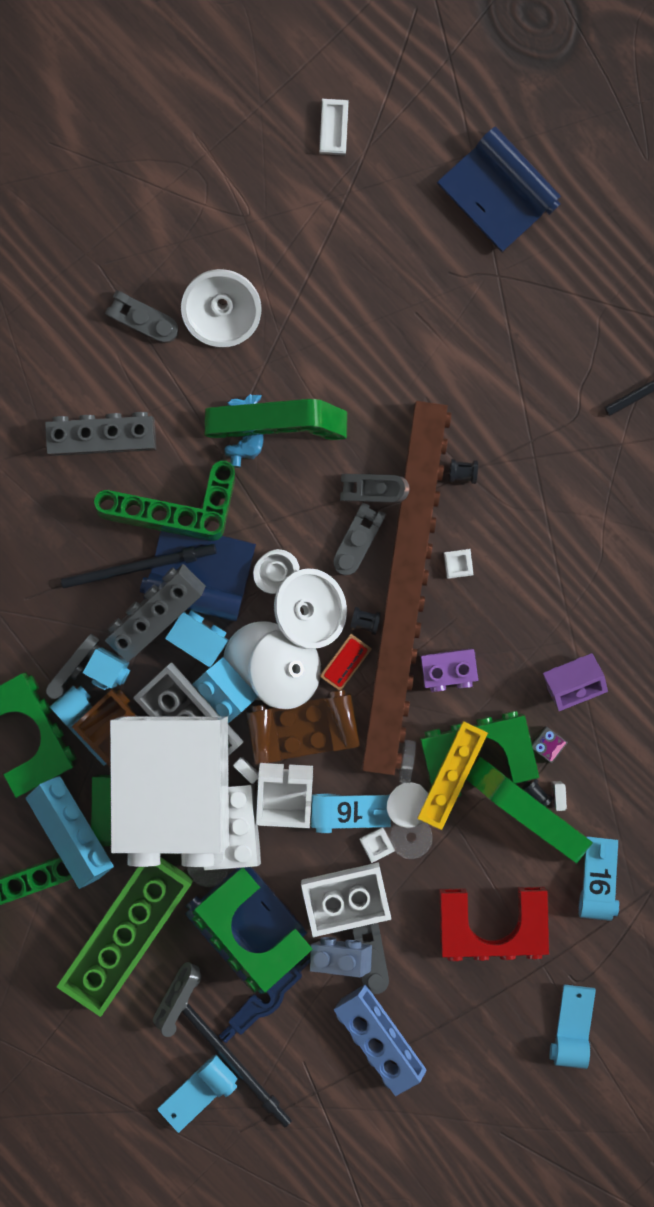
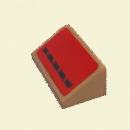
[320,633,372,690]

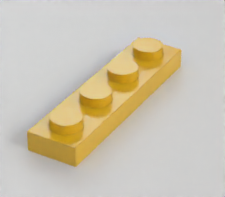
[417,721,488,830]

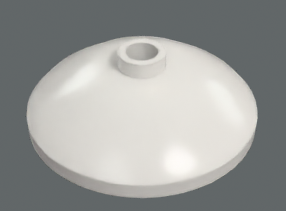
[181,269,261,347]
[274,569,347,649]
[224,621,296,701]
[248,630,321,709]

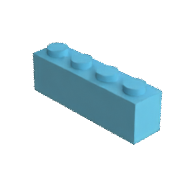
[26,776,114,889]

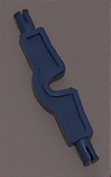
[219,955,310,1043]

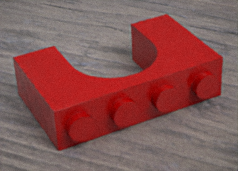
[439,886,549,961]

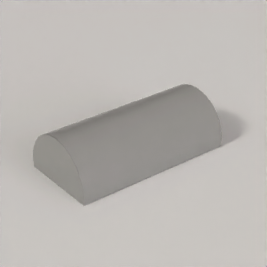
[133,663,244,756]

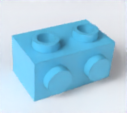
[165,610,229,668]
[83,648,131,690]
[192,657,258,723]

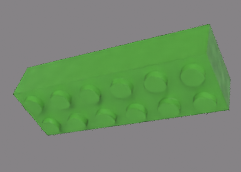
[57,857,194,1017]

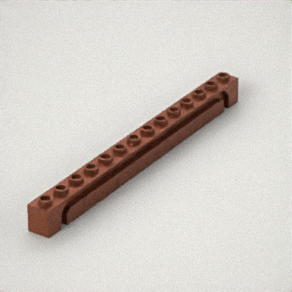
[362,401,452,775]

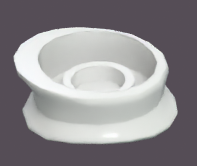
[253,549,299,594]
[387,782,428,828]

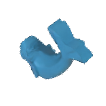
[225,394,263,468]

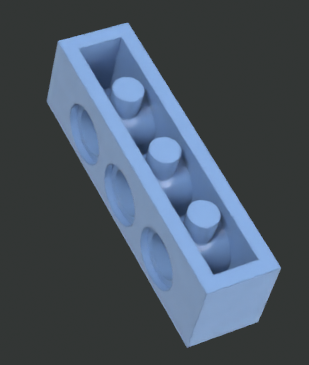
[334,984,427,1096]

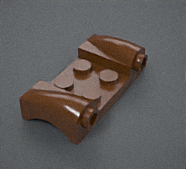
[72,689,137,768]
[246,690,360,765]

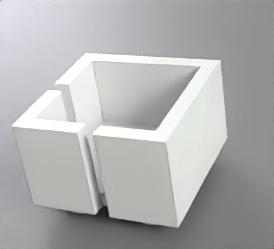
[256,763,313,828]

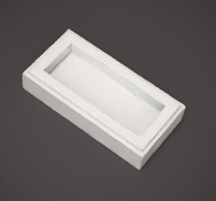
[319,99,349,155]

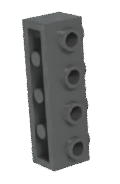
[45,412,156,456]
[105,564,206,662]

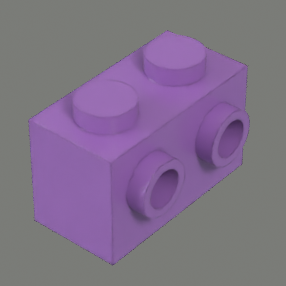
[420,648,478,692]
[543,653,608,711]

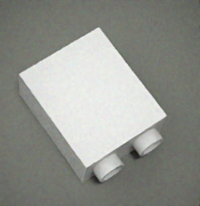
[110,716,229,867]

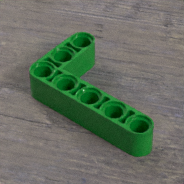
[204,399,347,440]
[94,461,235,541]
[466,757,593,863]
[0,856,72,905]

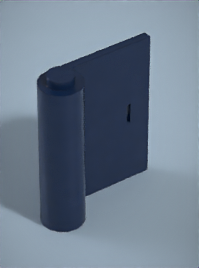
[437,126,561,252]
[140,525,256,622]
[185,867,308,987]

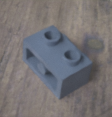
[310,937,372,978]

